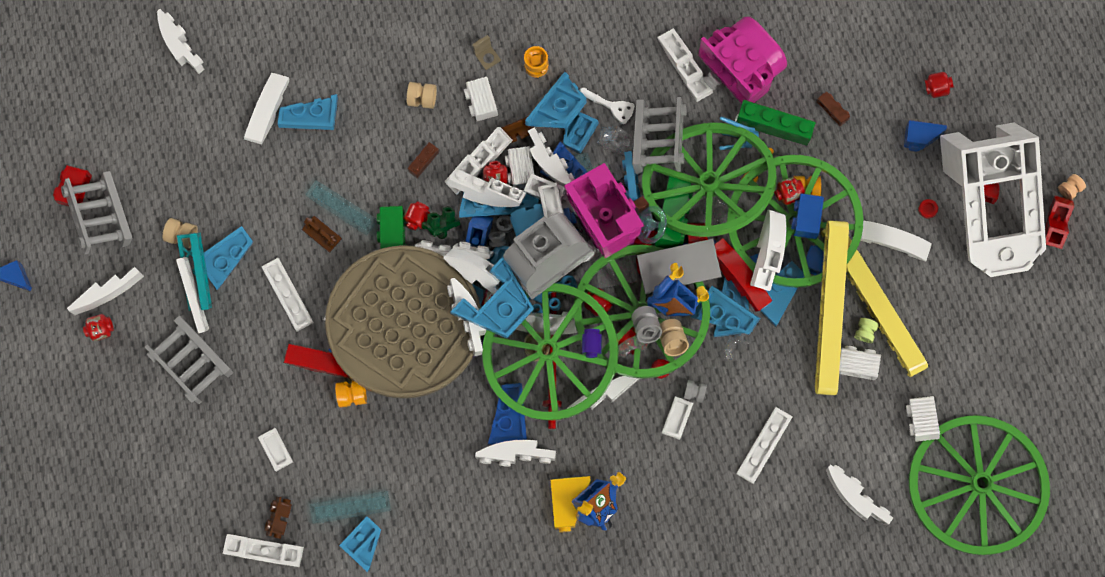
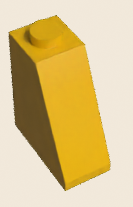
[551,476,591,532]

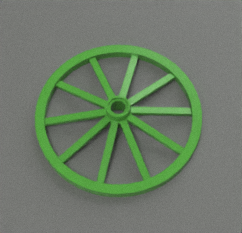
[642,123,777,237]
[727,155,863,288]
[574,245,710,378]
[482,283,619,421]
[909,416,1050,555]

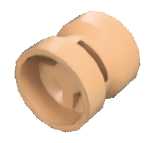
[1058,174,1086,200]

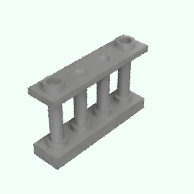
[632,97,687,174]
[61,171,132,254]
[145,315,234,404]

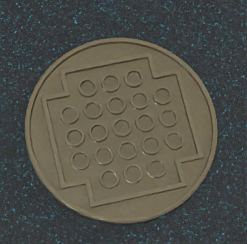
[325,246,481,398]

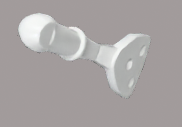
[579,88,635,124]

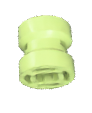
[854,318,879,343]

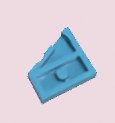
[563,112,599,154]
[339,516,381,572]

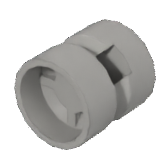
[631,306,662,343]

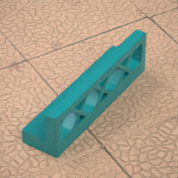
[177,232,212,311]

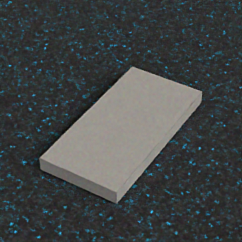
[637,239,722,294]

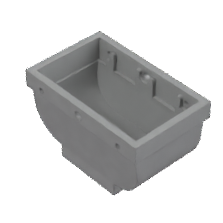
[503,213,594,300]

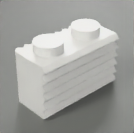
[464,77,498,121]
[505,146,534,189]
[839,346,881,380]
[906,396,940,442]

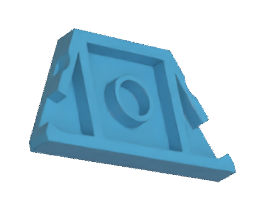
[525,72,587,128]

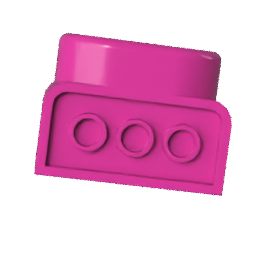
[698,16,787,104]
[564,163,644,259]

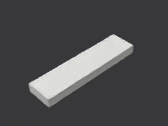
[176,257,209,334]
[262,258,314,332]
[736,407,792,484]

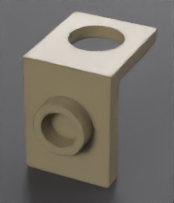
[473,35,501,70]

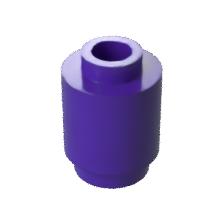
[582,329,602,358]

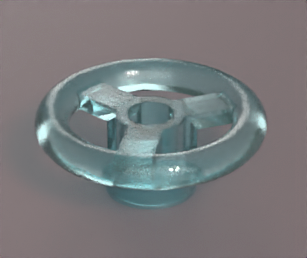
[638,206,667,244]

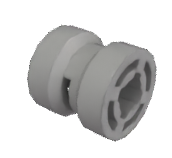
[684,380,707,403]

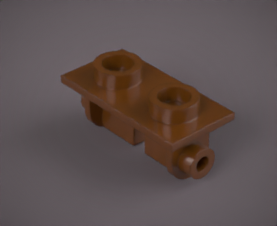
[501,116,534,144]
[301,216,342,253]
[264,497,292,539]

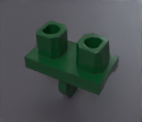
[422,206,460,239]

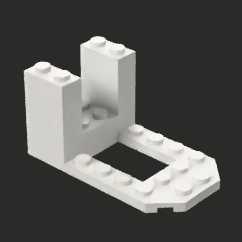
[940,123,1046,277]

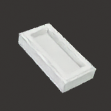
[538,182,564,218]
[662,396,693,440]
[258,428,293,472]

